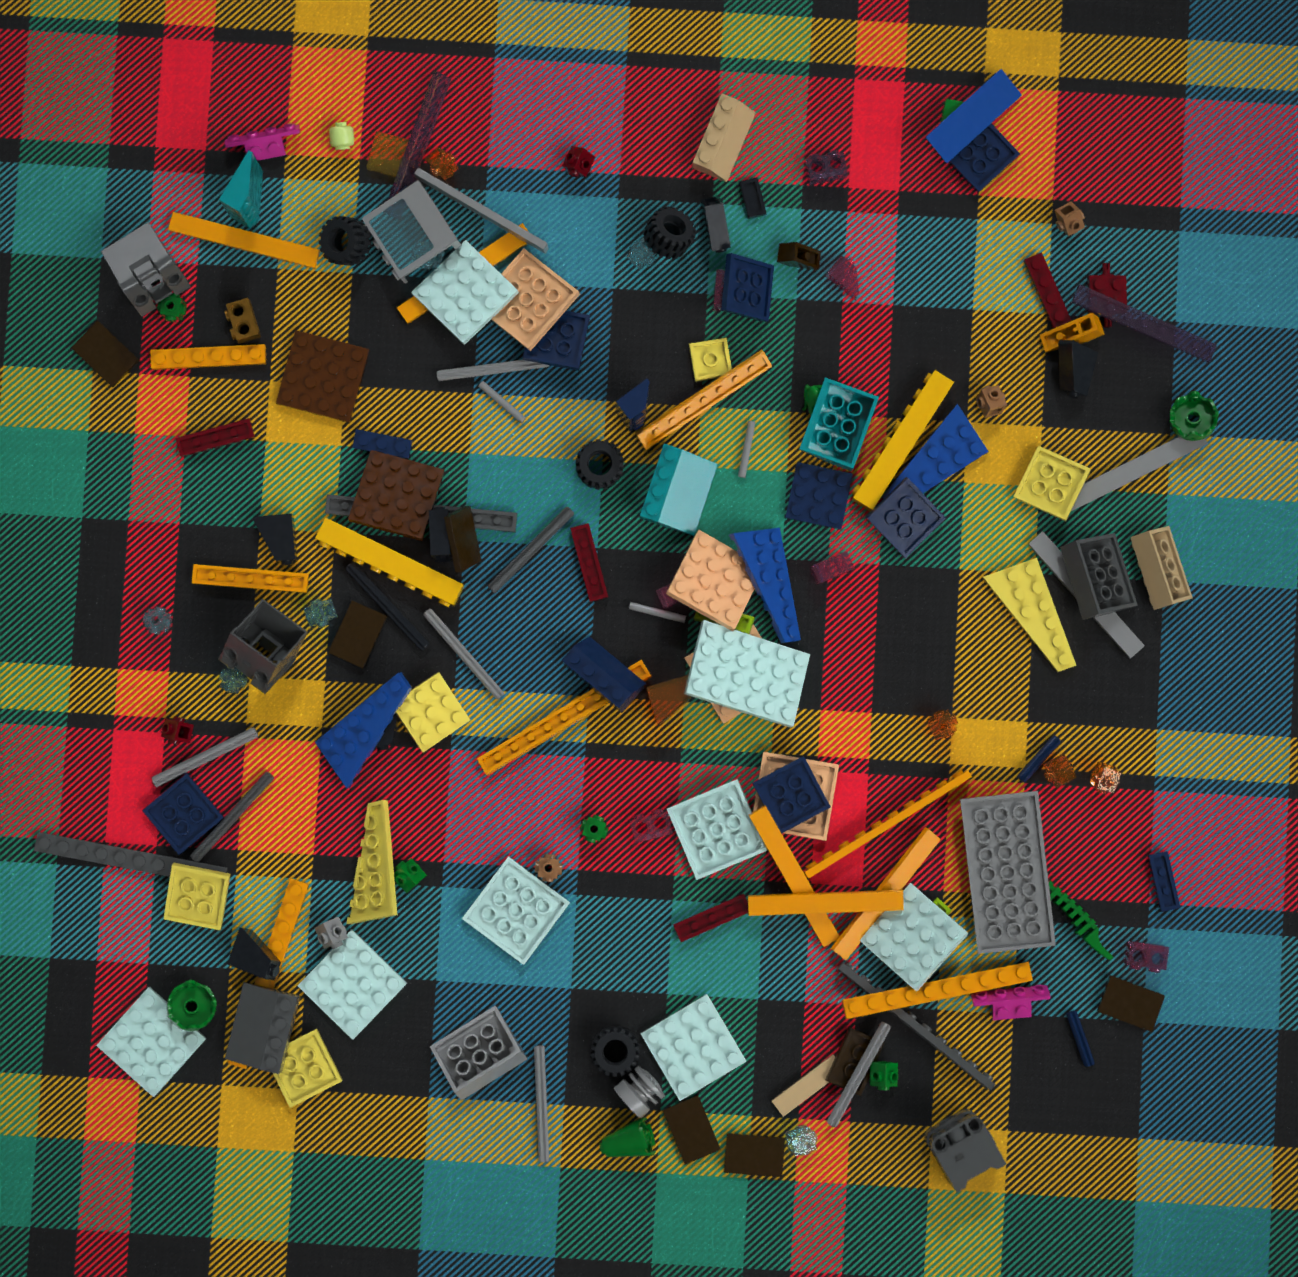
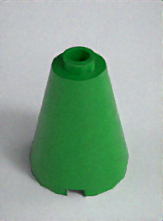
[600,1117,656,1157]

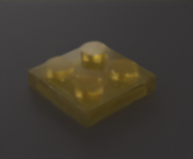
[367,131,413,179]

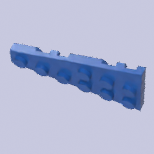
[882,404,989,499]
[729,528,801,644]
[315,672,412,789]

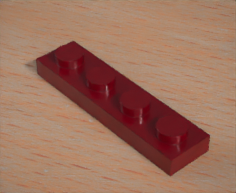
[1024,252,1072,329]
[176,418,255,457]
[570,523,608,602]
[673,893,748,942]

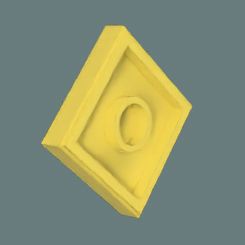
[689,338,732,382]

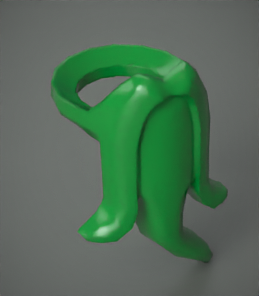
[802,384,822,415]

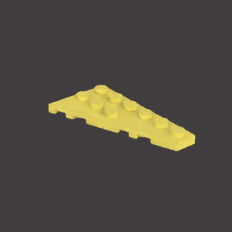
[982,558,1076,672]
[346,800,397,924]

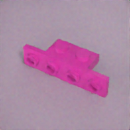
[225,123,300,161]
[971,985,1050,1021]

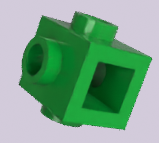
[158,294,187,322]
[580,814,609,844]
[394,858,427,894]
[870,1061,898,1090]

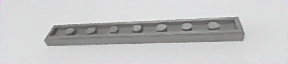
[414,168,549,254]
[1071,437,1208,511]
[1028,531,1145,659]

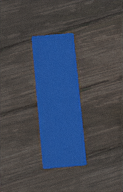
[926,69,1022,163]

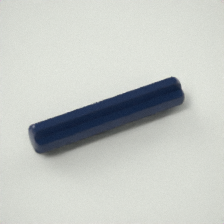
[1017,735,1061,783]
[1066,1010,1095,1067]

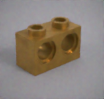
[224,298,261,344]

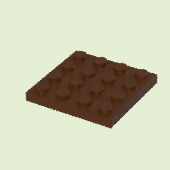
[276,330,370,423]
[348,450,445,541]

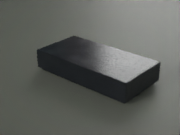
[739,177,767,219]

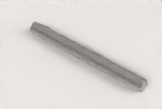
[436,360,549,381]
[423,609,504,700]
[152,728,258,787]
[827,1022,891,1127]
[534,1045,549,1162]

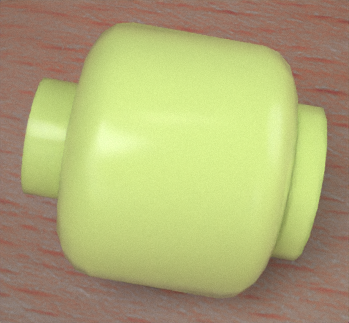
[329,122,354,150]

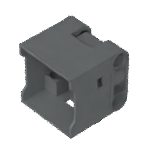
[101,222,191,317]
[218,599,308,694]
[924,1109,1006,1193]

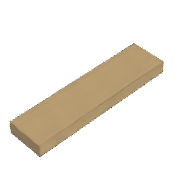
[771,1054,835,1117]

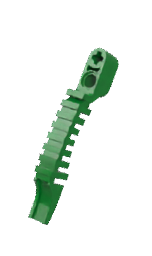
[1048,880,1114,960]

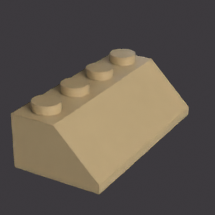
[692,94,756,182]
[1130,526,1193,610]

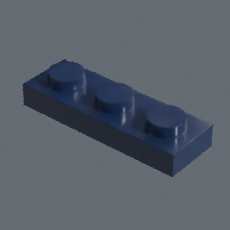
[352,429,413,460]
[1147,851,1181,912]

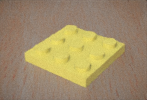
[1013,446,1091,521]
[396,672,470,753]
[163,863,231,930]
[273,1029,343,1108]

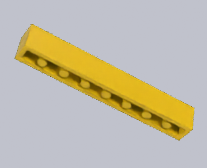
[851,370,954,512]
[315,517,464,607]

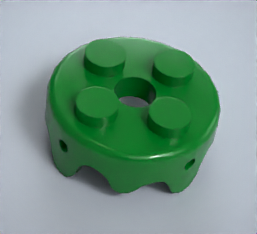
[1169,391,1219,441]
[167,980,217,1031]

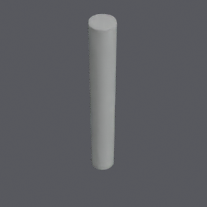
[478,381,526,424]
[738,421,756,478]
[629,602,686,623]

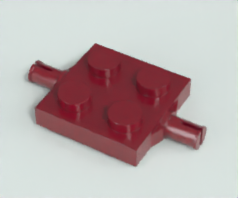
[1087,262,1127,328]

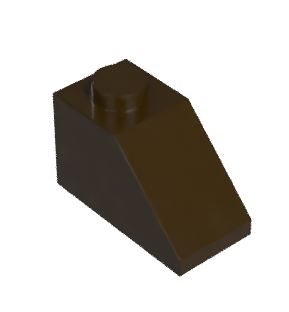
[777,242,821,270]

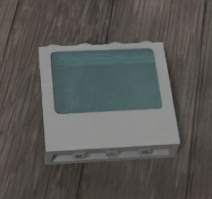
[362,180,462,284]

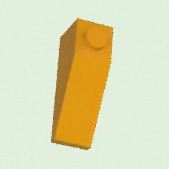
[1040,313,1104,353]

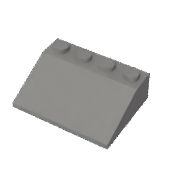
[430,1005,528,1100]

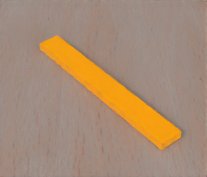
[168,212,320,269]
[397,223,528,324]
[635,350,772,450]
[748,805,840,947]
[830,827,941,960]
[748,890,904,916]

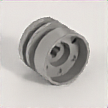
[614,1065,665,1118]

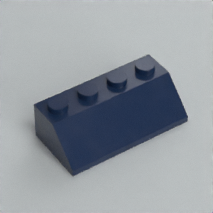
[616,379,649,431]
[562,636,647,713]

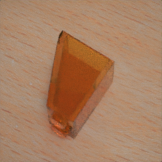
[646,675,692,726]

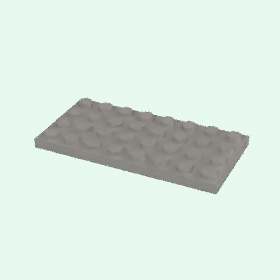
[960,791,1056,954]

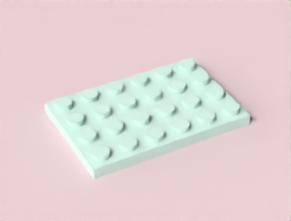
[684,620,810,728]

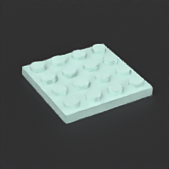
[411,240,519,345]
[667,779,768,880]
[462,856,570,965]
[860,883,968,992]
[298,930,407,1040]
[96,987,207,1097]
[641,994,747,1101]

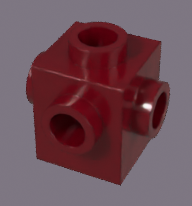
[562,146,596,178]
[161,716,194,745]

